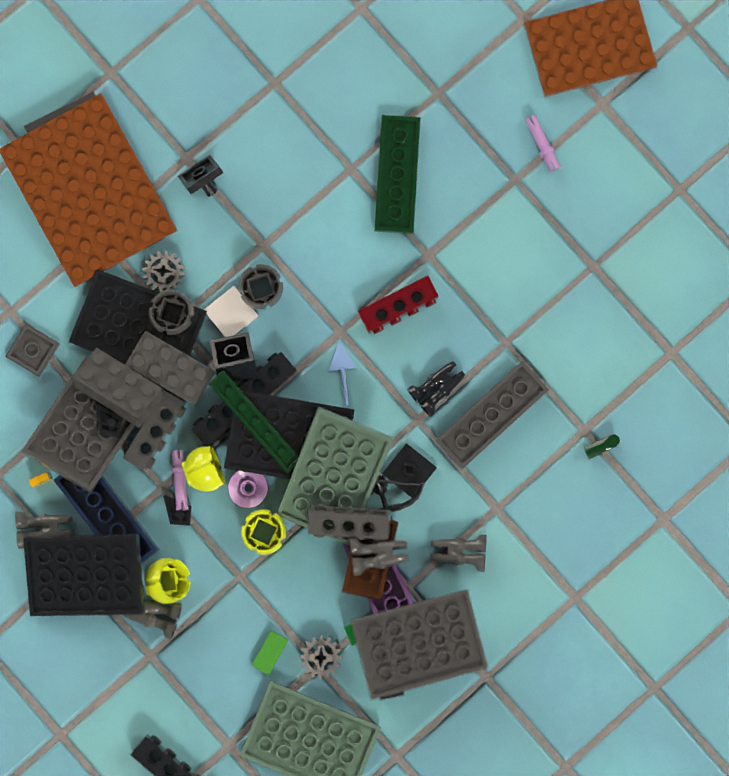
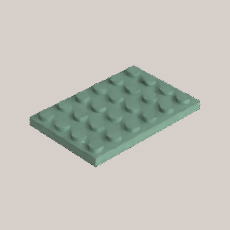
[277,407,394,546]
[240,681,381,776]

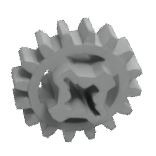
[142,251,185,292]
[299,635,343,679]

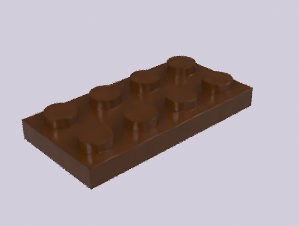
[342,520,399,601]

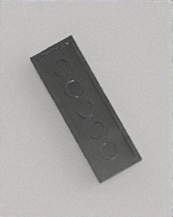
[435,361,549,469]

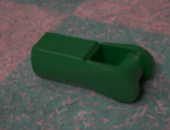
[584,434,620,459]

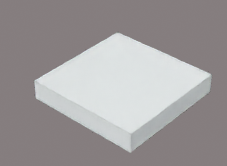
[204,286,259,337]

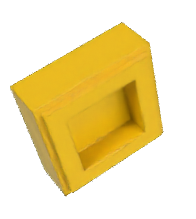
[29,472,53,488]

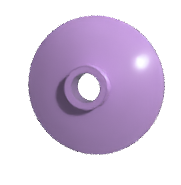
[228,471,268,508]

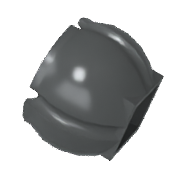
[238,264,283,310]
[148,289,194,335]

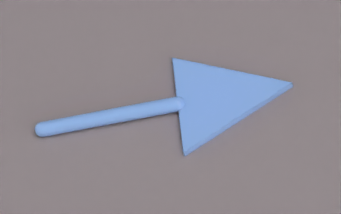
[328,341,357,406]

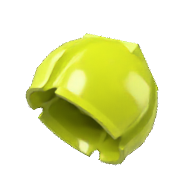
[182,446,225,492]
[241,509,286,555]
[144,558,191,604]

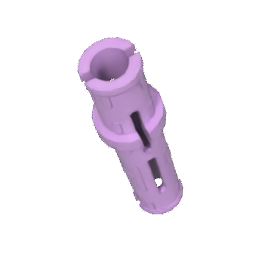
[525,115,561,173]
[171,450,189,511]

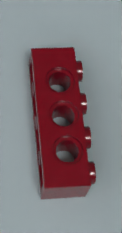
[358,275,439,335]

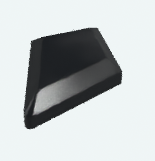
[96,404,123,438]
[163,495,192,526]

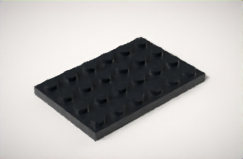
[69,269,207,364]
[224,390,355,479]
[23,533,145,616]

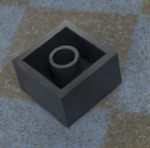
[210,332,258,382]

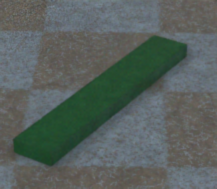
[208,371,299,473]

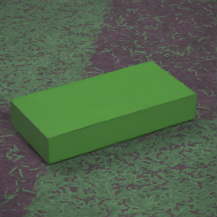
[252,630,288,675]

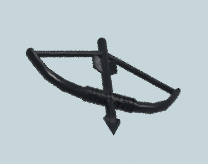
[373,476,425,521]

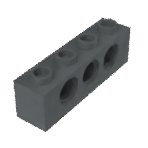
[123,390,187,471]
[308,505,391,541]

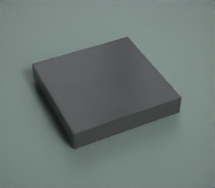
[5,323,60,377]

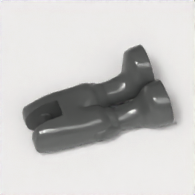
[15,511,74,549]
[430,534,487,572]
[350,538,409,576]
[123,599,182,640]

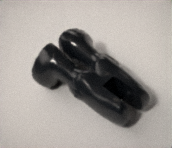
[407,361,465,417]

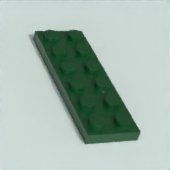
[374,115,421,234]

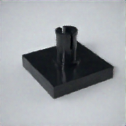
[178,155,223,197]
[382,443,437,498]

